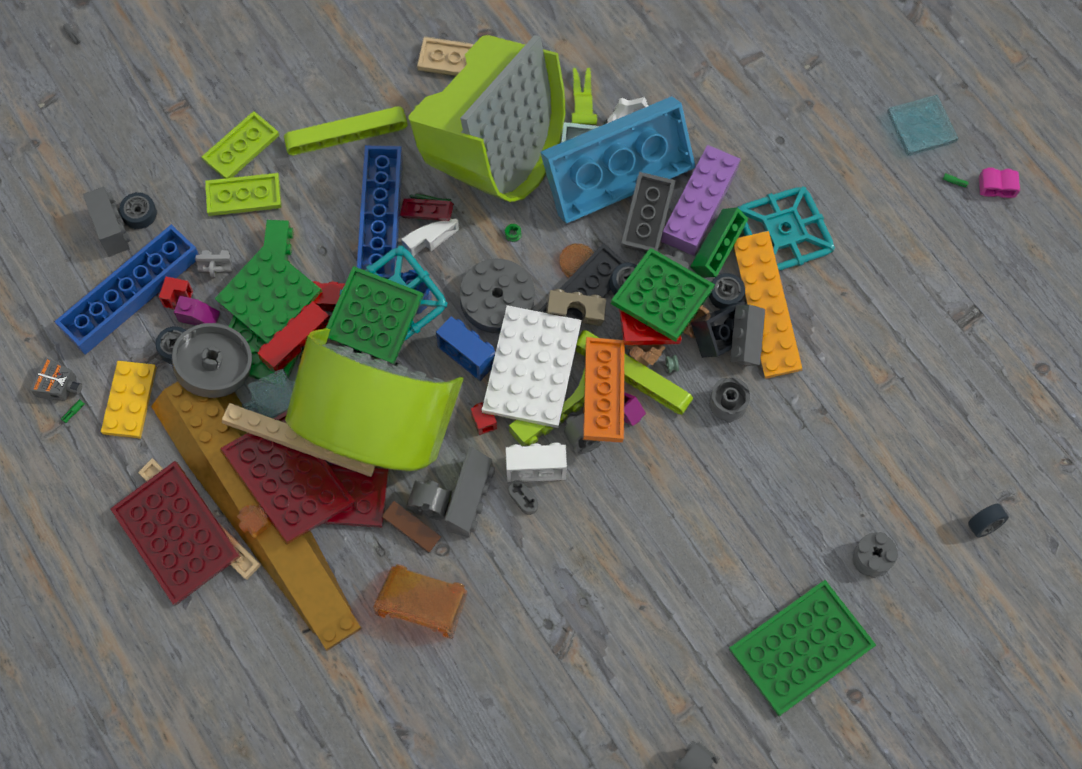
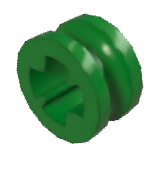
[505,224,521,242]

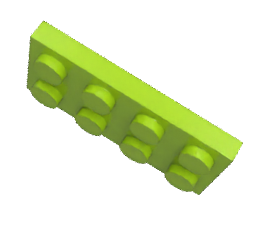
[202,111,280,179]
[205,173,282,216]

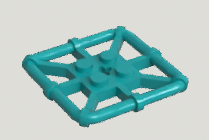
[738,186,835,271]
[339,246,448,341]

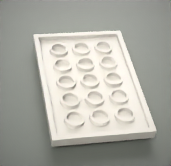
[482,306,581,428]

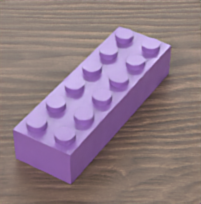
[661,145,740,256]

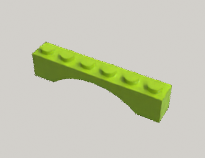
[509,368,585,447]

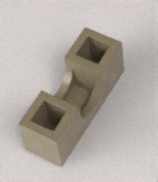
[546,289,606,326]

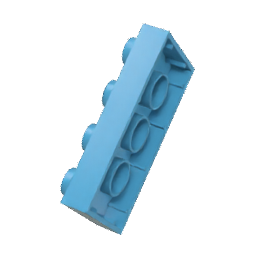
[540,96,696,224]

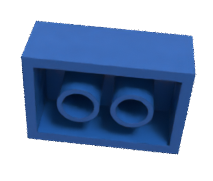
[436,316,495,381]

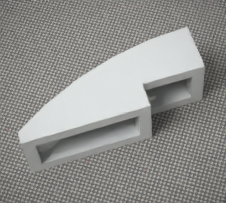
[402,219,459,256]

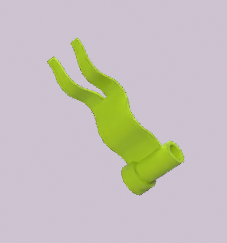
[572,68,597,125]

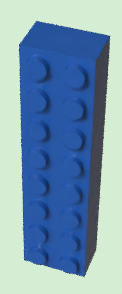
[357,146,403,279]
[54,224,199,355]

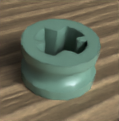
[665,355,679,373]

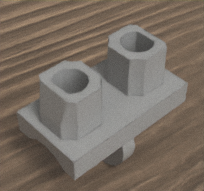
[195,250,232,277]

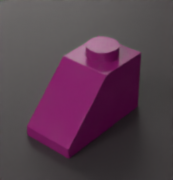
[174,296,220,326]
[624,392,646,426]

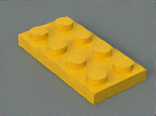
[101,361,157,439]

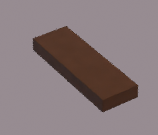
[381,501,441,553]

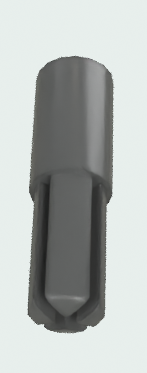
[63,23,81,45]

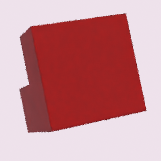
[159,277,193,309]

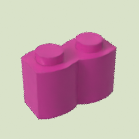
[979,167,1020,198]

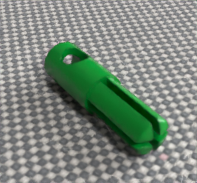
[942,173,968,188]
[61,399,85,423]

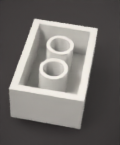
[506,443,567,482]

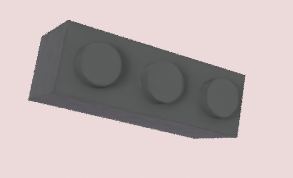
[730,305,765,366]

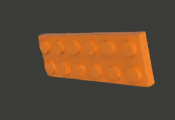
[583,337,625,443]

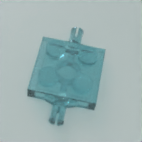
[242,369,295,418]

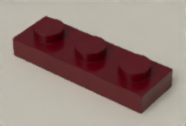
[400,198,454,221]

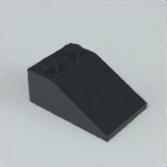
[690,301,745,358]

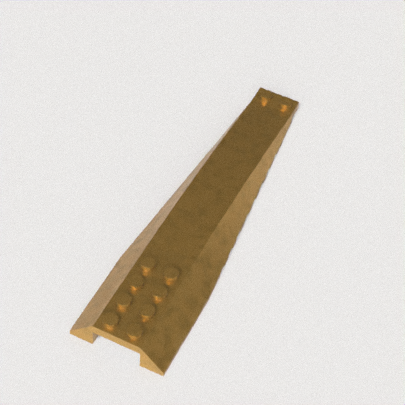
[151,381,362,651]

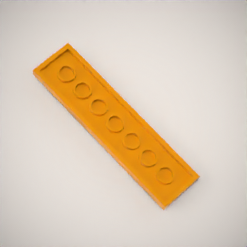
[734,231,803,379]

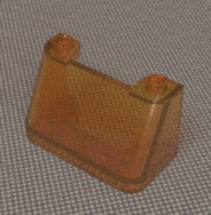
[373,564,468,639]

